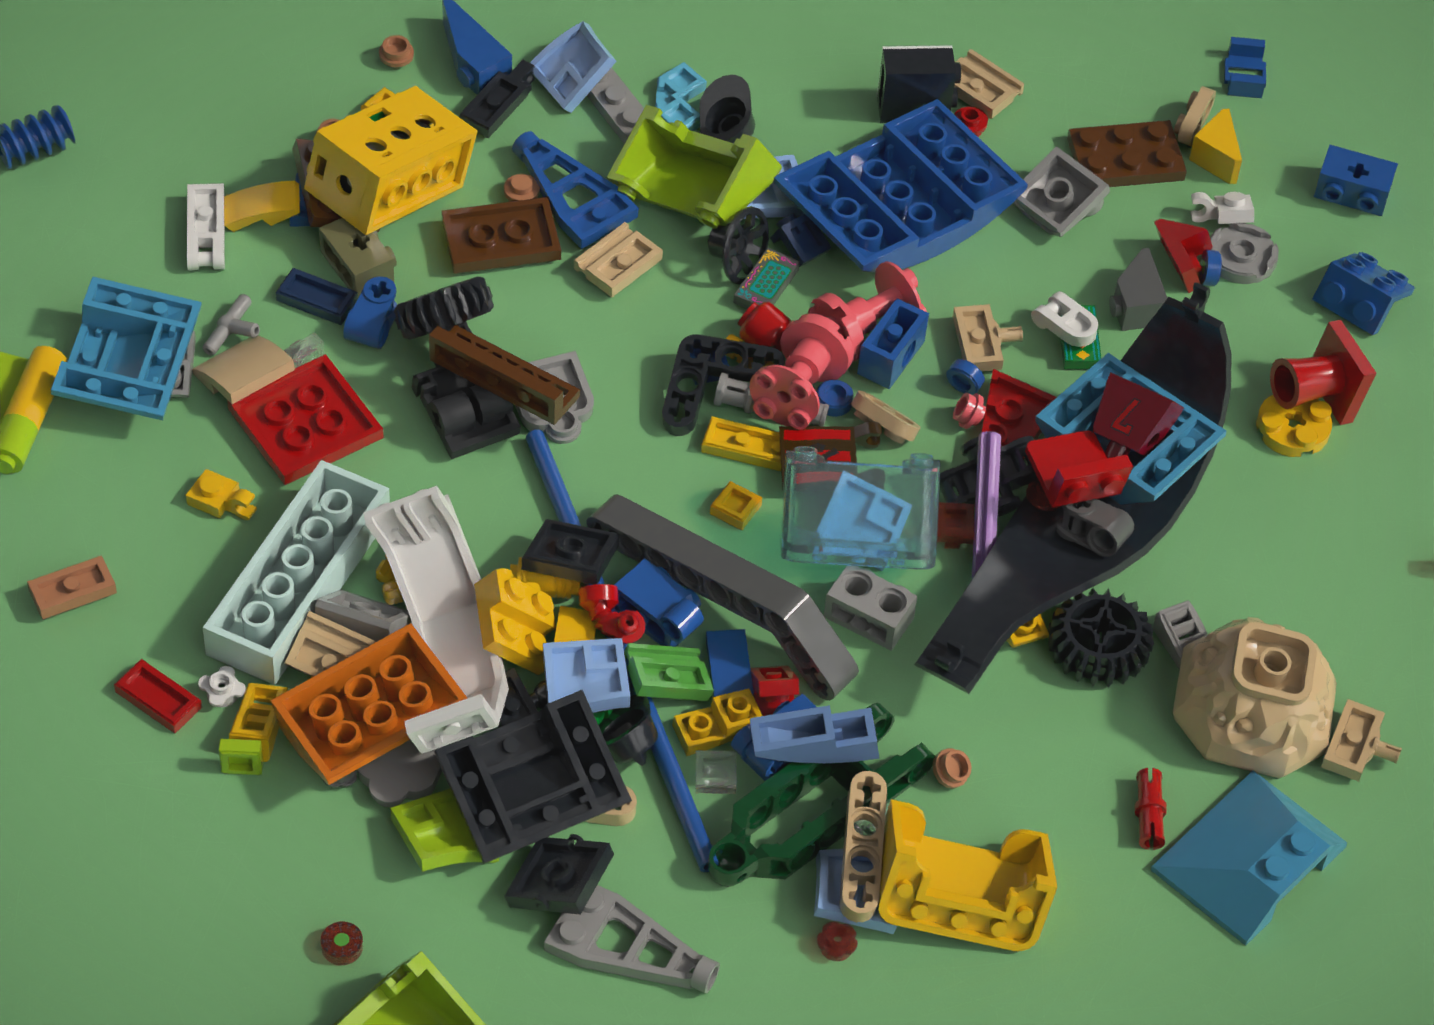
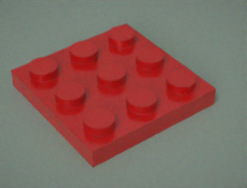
[227,354,384,485]

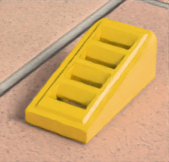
[229,683,288,762]

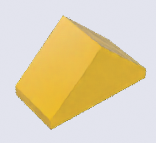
[1189,109,1242,184]

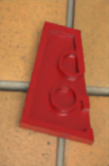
[982,369,1057,459]

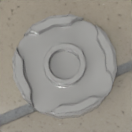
[1210,223,1279,284]

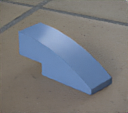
[750,705,880,763]

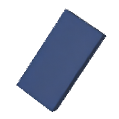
[706,629,754,697]

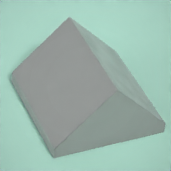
[315,589,411,642]

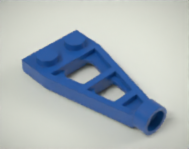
[512,131,639,249]

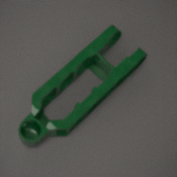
[708,703,935,886]

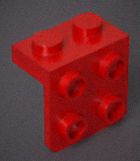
[1025,430,1133,507]

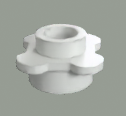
[198,666,246,708]

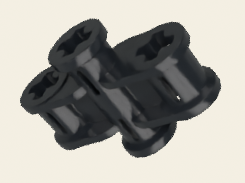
[933,436,1039,517]

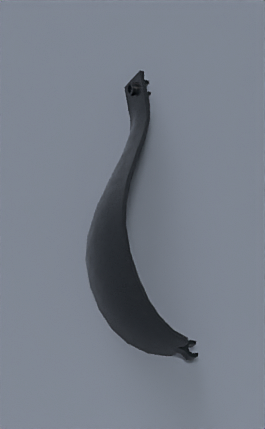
[914,282,1232,694]

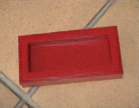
[114,659,202,734]

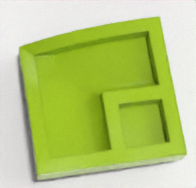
[390,789,499,872]

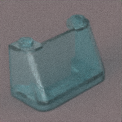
[780,446,941,569]

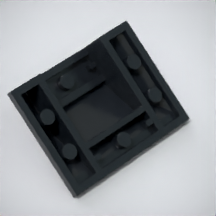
[434,690,632,864]

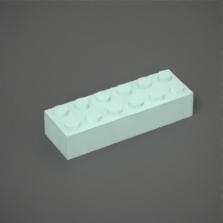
[203,460,390,685]

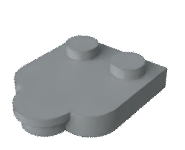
[515,351,594,444]
[358,739,442,807]

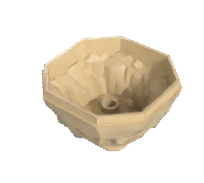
[1173,617,1337,778]

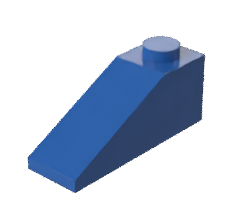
[442,0,512,95]

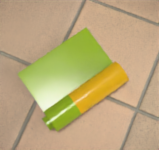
[0,346,68,474]

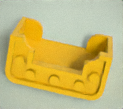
[878,799,1057,951]

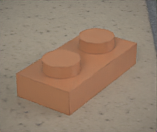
[27,555,117,620]

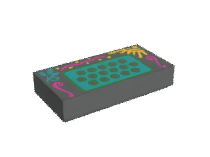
[733,248,800,309]

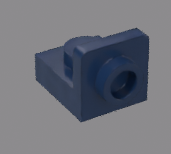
[770,213,832,267]

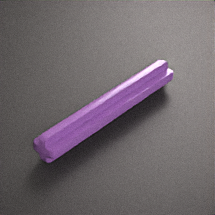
[972,431,1001,578]

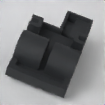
[412,321,521,459]

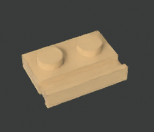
[954,49,1024,119]
[574,222,663,298]
[285,611,376,677]

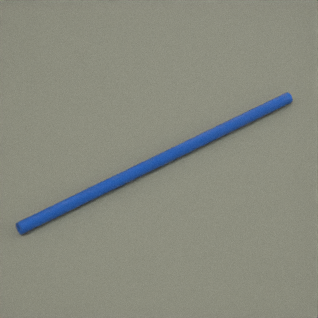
[526,430,719,872]

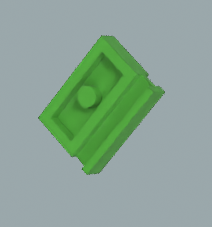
[624,643,714,701]

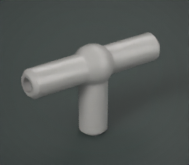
[203,294,260,355]

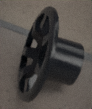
[708,206,769,285]

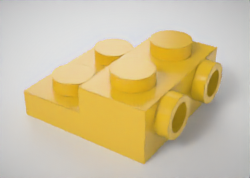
[474,568,556,675]

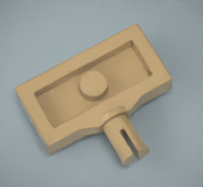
[952,304,1023,371]
[1321,699,1402,782]

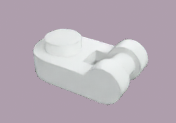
[1031,291,1098,347]

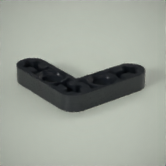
[662,334,785,436]

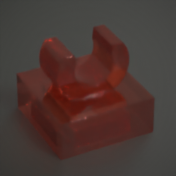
[934,502,974,549]

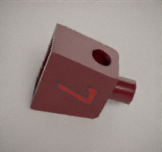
[1093,372,1184,458]

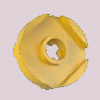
[1256,395,1332,457]

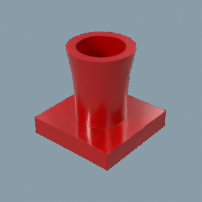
[1270,320,1377,425]

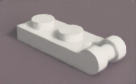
[187,183,225,270]

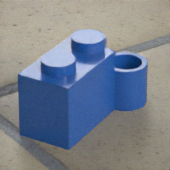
[614,558,704,647]

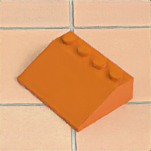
[271,623,467,785]

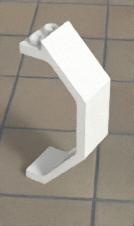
[363,486,509,754]

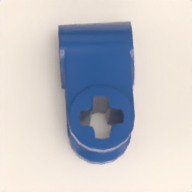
[343,276,397,349]

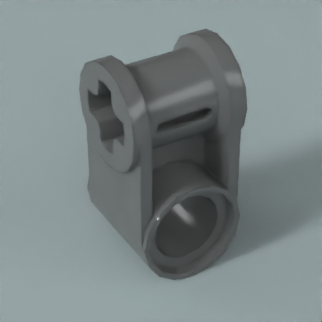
[1056,499,1134,557]

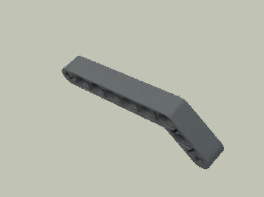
[586,494,859,701]

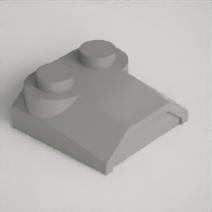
[1013,146,1110,237]

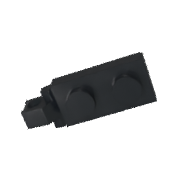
[459,60,535,139]

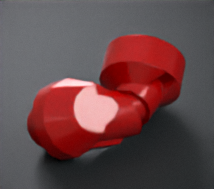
[578,584,645,644]

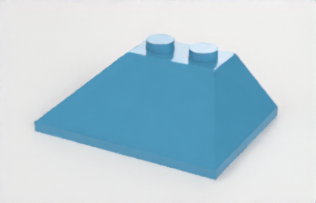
[51,276,202,421]
[1035,353,1226,505]
[1151,770,1347,946]

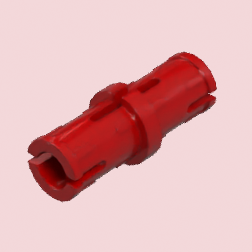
[1135,768,1167,850]

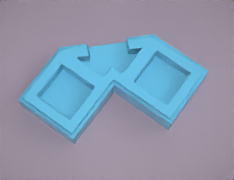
[655,62,707,131]

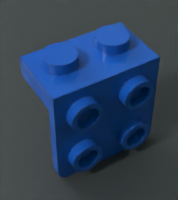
[1312,252,1415,335]

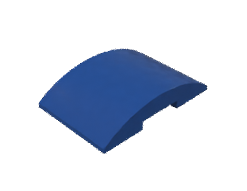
[773,99,1028,273]

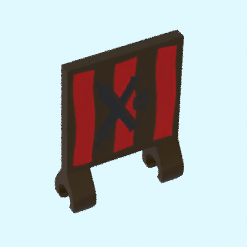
[779,421,885,491]

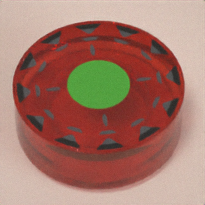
[321,921,363,965]

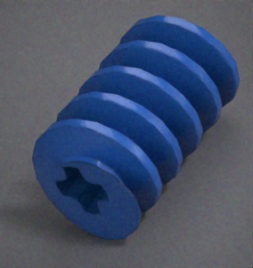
[0,105,75,170]

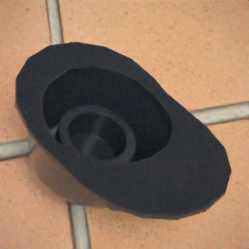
[699,74,755,143]
[599,695,658,766]

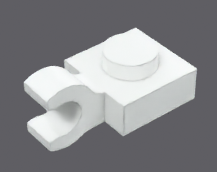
[1190,192,1254,224]

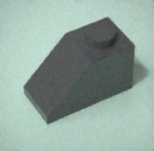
[1109,248,1167,331]

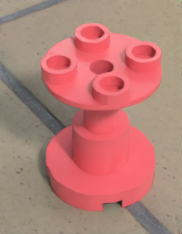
[808,261,927,363]
[749,314,854,430]

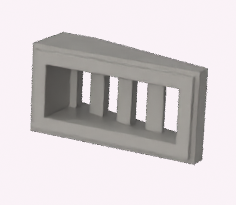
[1153,600,1208,670]

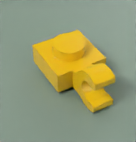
[185,469,257,520]

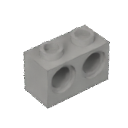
[824,562,917,651]

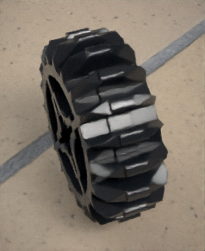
[394,276,494,340]
[1048,588,1154,688]

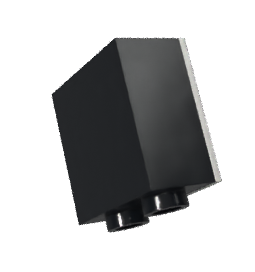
[877,46,961,123]

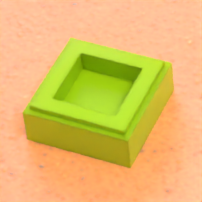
[219,739,263,775]

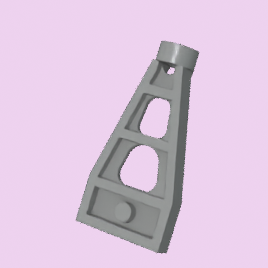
[544,885,720,994]

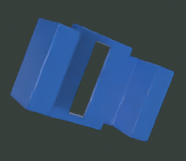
[1224,37,1266,98]

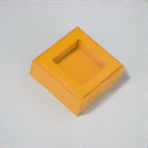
[710,481,763,530]

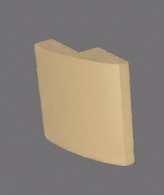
[192,336,295,404]

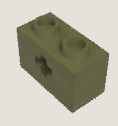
[319,218,397,297]

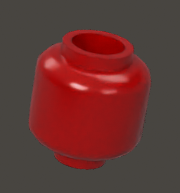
[737,302,791,352]

